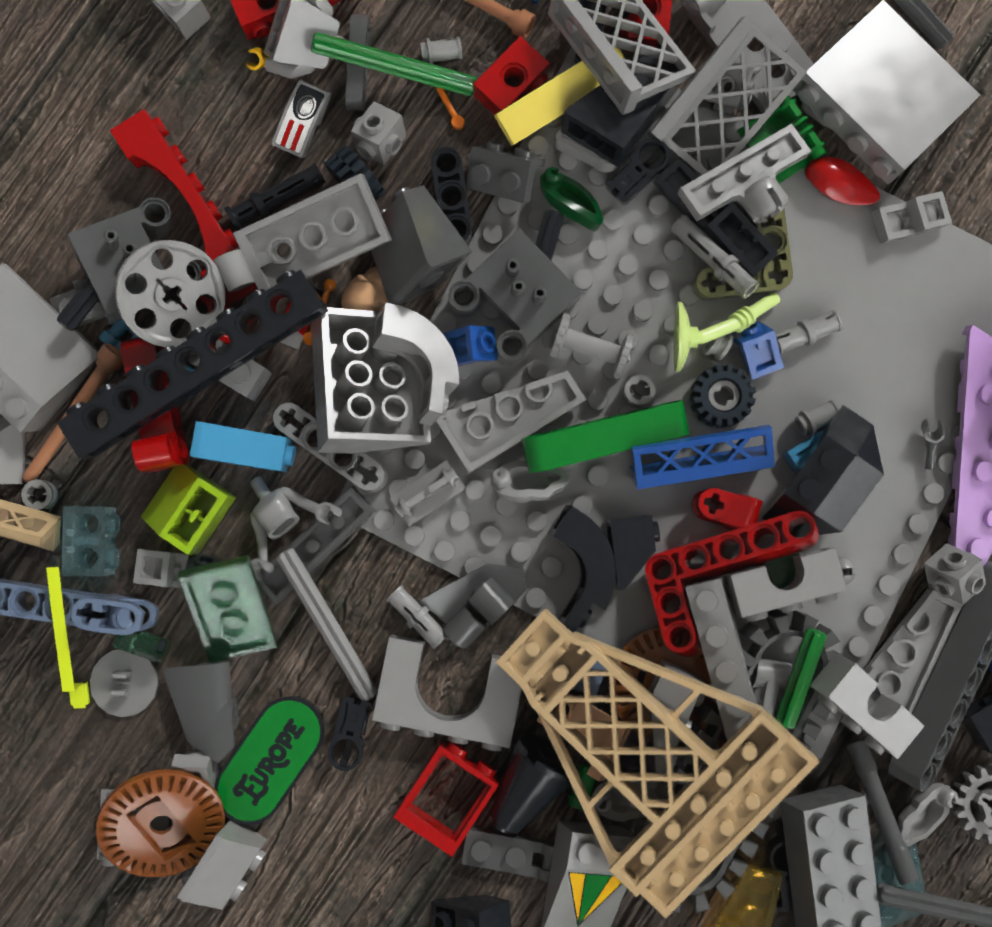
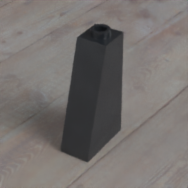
[561,45,690,167]

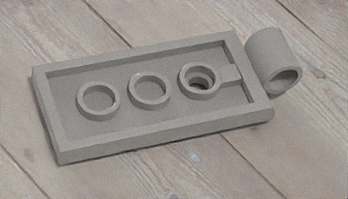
[214,173,392,293]

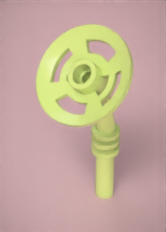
[674,292,780,372]

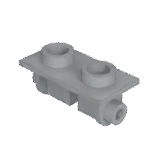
[390,460,466,527]

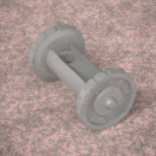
[550,313,634,379]

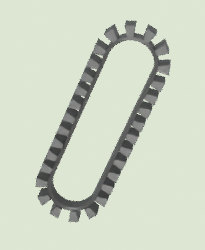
[633,609,846,913]

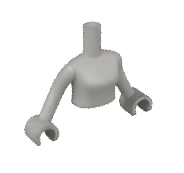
[247,476,342,581]

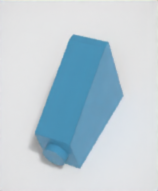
[190,421,296,473]

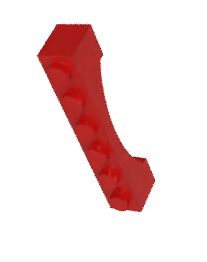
[110,109,257,306]

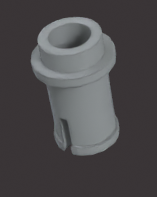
[420,36,463,64]
[794,399,840,436]

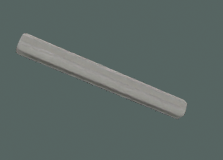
[277,548,377,701]

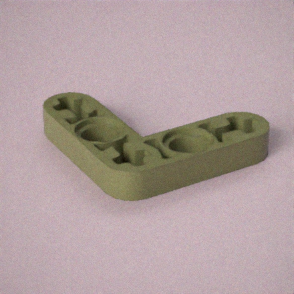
[692,209,793,300]

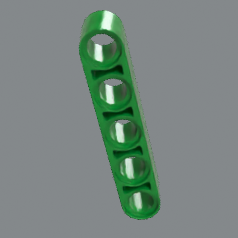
[521,400,690,473]

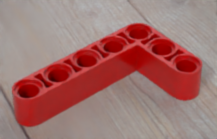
[645,511,819,657]

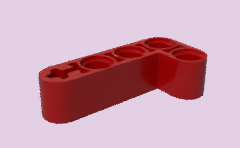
[120,337,189,472]

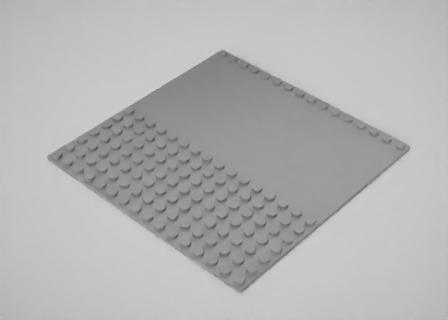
[339,46,992,759]

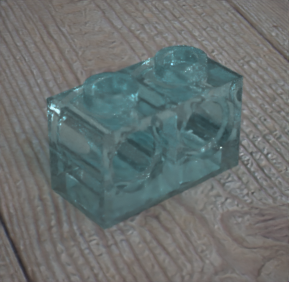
[61,506,120,576]

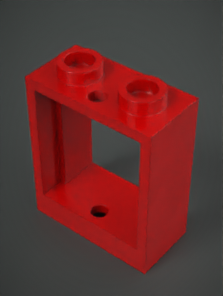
[393,740,499,857]

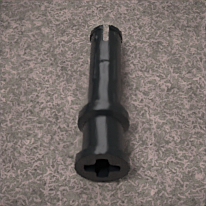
[224,163,325,231]

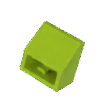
[141,464,237,555]

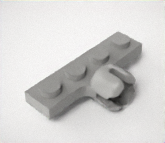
[677,124,811,224]

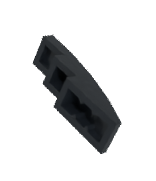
[652,157,779,277]

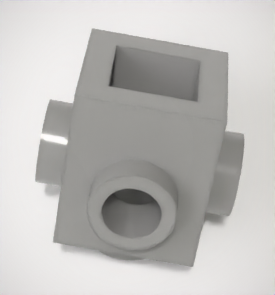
[705,62,755,114]
[351,101,407,165]
[924,543,986,605]

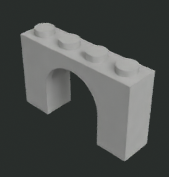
[372,634,522,751]

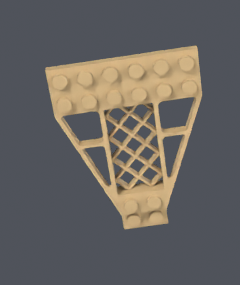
[496,609,819,919]

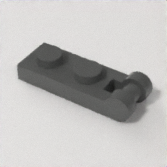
[461,827,555,882]

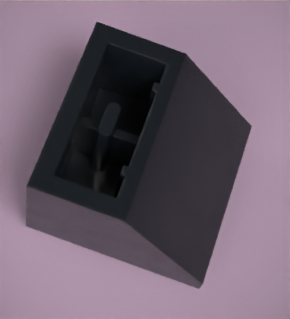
[431,895,511,927]

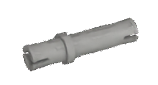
[671,215,759,299]

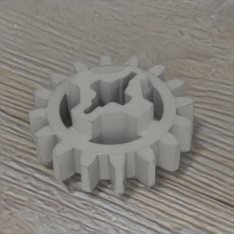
[951,764,992,844]

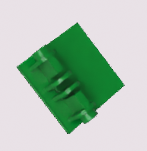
[737,95,827,184]

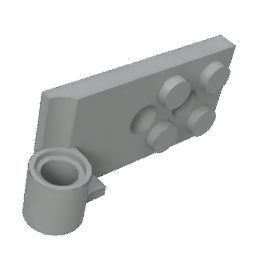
[681,0,814,113]

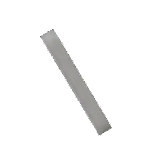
[273,403,388,493]

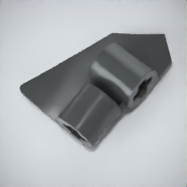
[419,564,527,649]
[163,660,239,763]

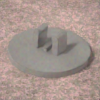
[90,648,159,717]

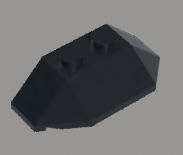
[761,405,884,538]

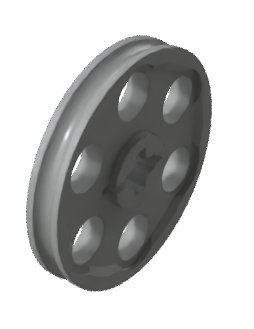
[115,240,226,347]

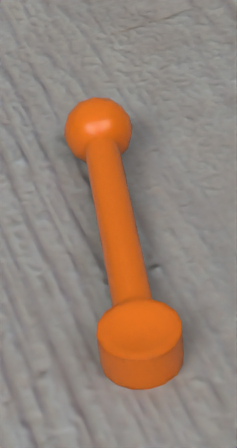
[435,87,465,130]
[303,279,336,346]

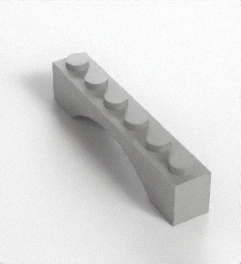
[685,576,757,741]

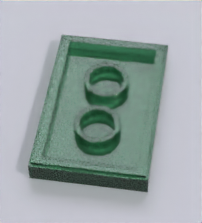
[178,555,278,663]

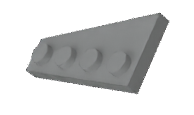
[436,371,586,474]
[864,589,963,714]

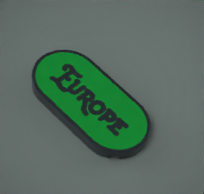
[215,696,325,825]

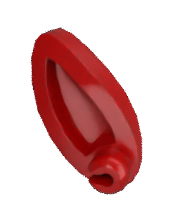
[805,157,880,206]

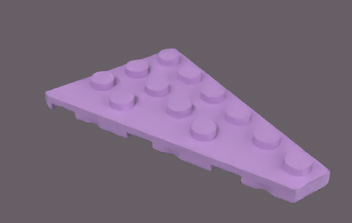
[948,325,992,566]

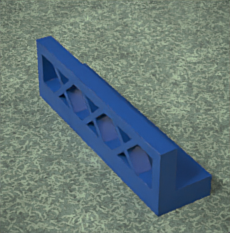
[630,425,775,490]

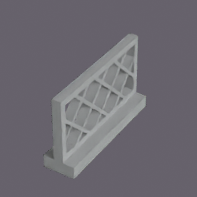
[548,0,696,115]
[650,16,807,175]

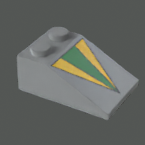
[542,820,636,927]

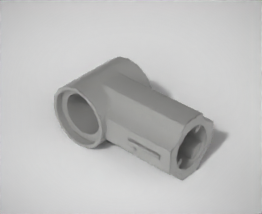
[750,657,793,718]

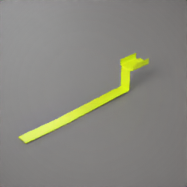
[46,567,90,709]

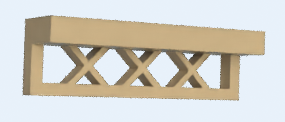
[0,499,61,551]

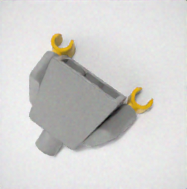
[246,0,349,79]

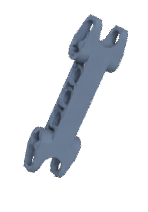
[0,579,159,635]

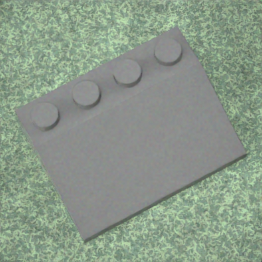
[0,263,99,433]
[311,307,431,454]

